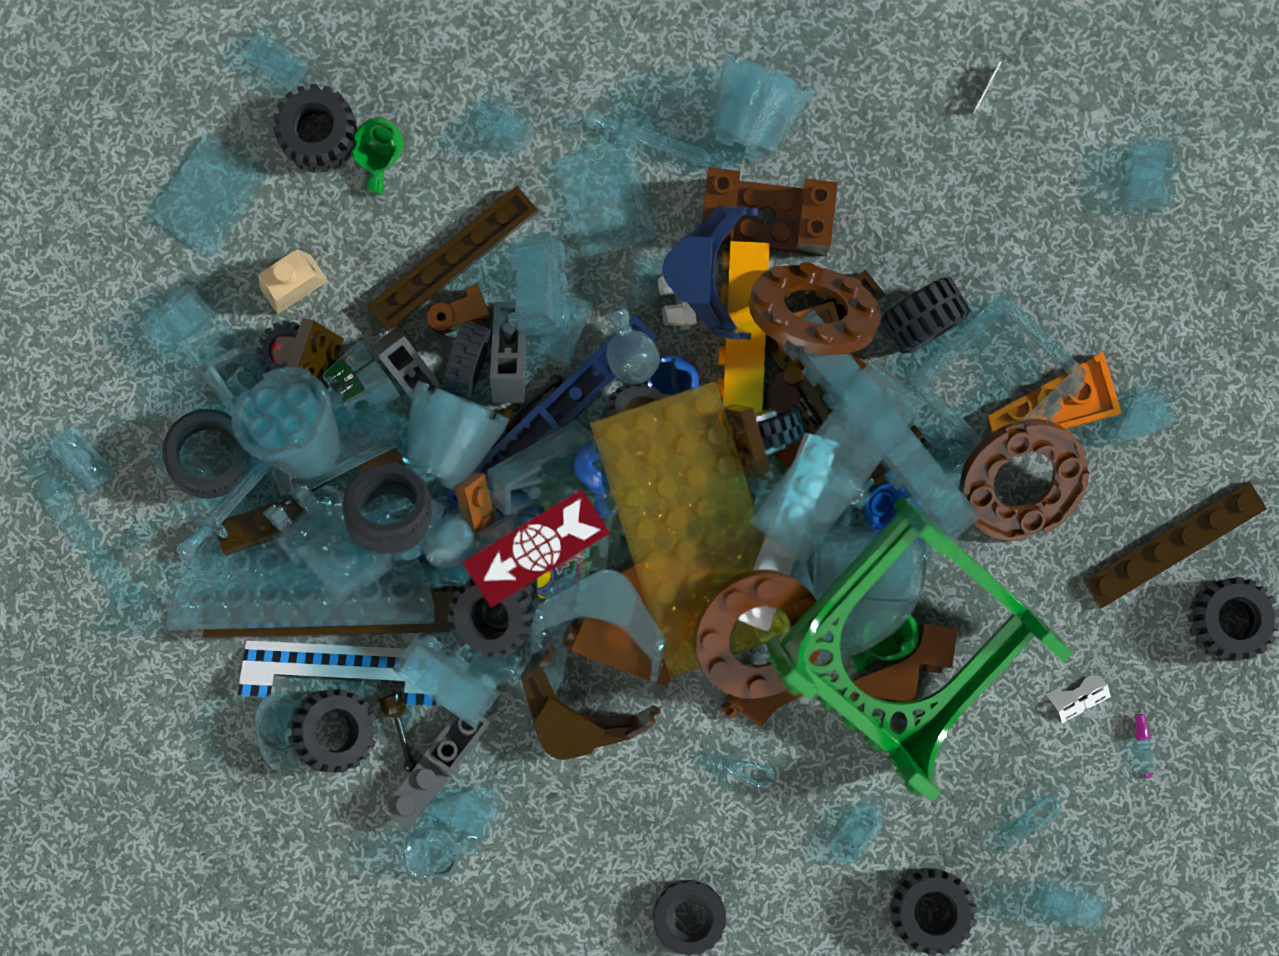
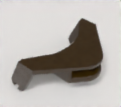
[520,644,660,760]

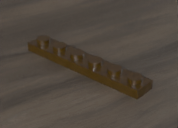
[367,185,538,333]
[1083,481,1267,609]

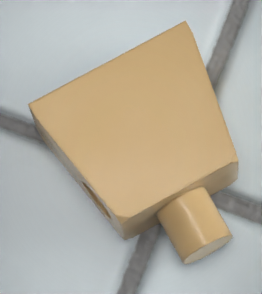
[258,249,328,315]

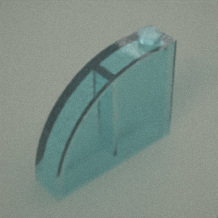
[813,523,932,659]

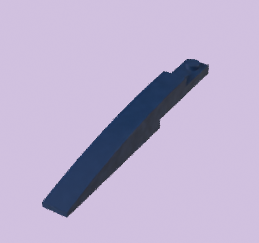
[408,314,658,563]

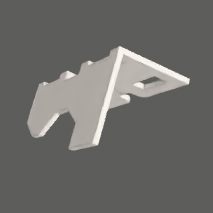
[1046,676,1111,723]

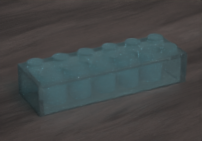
[749,359,926,564]

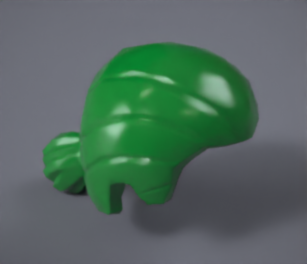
[351,117,404,195]
[850,609,919,672]

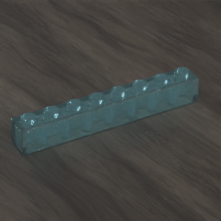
[781,310,981,540]

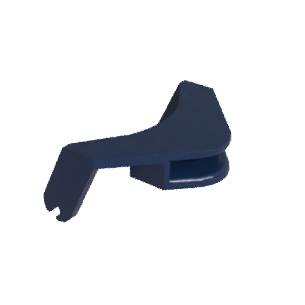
[662,205,758,340]

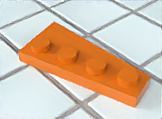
[986,352,1122,433]

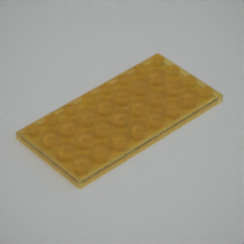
[590,381,790,678]

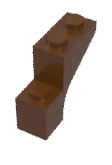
[850,624,958,702]

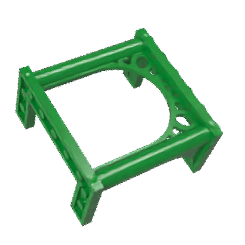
[765,496,1073,802]

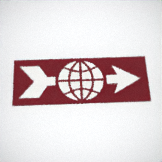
[462,489,610,607]

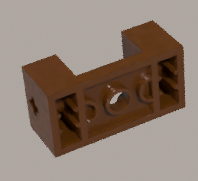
[701,167,838,256]

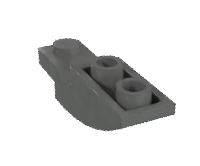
[382,703,491,831]

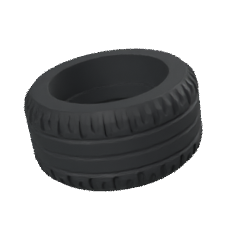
[162,409,252,499]
[342,464,432,555]

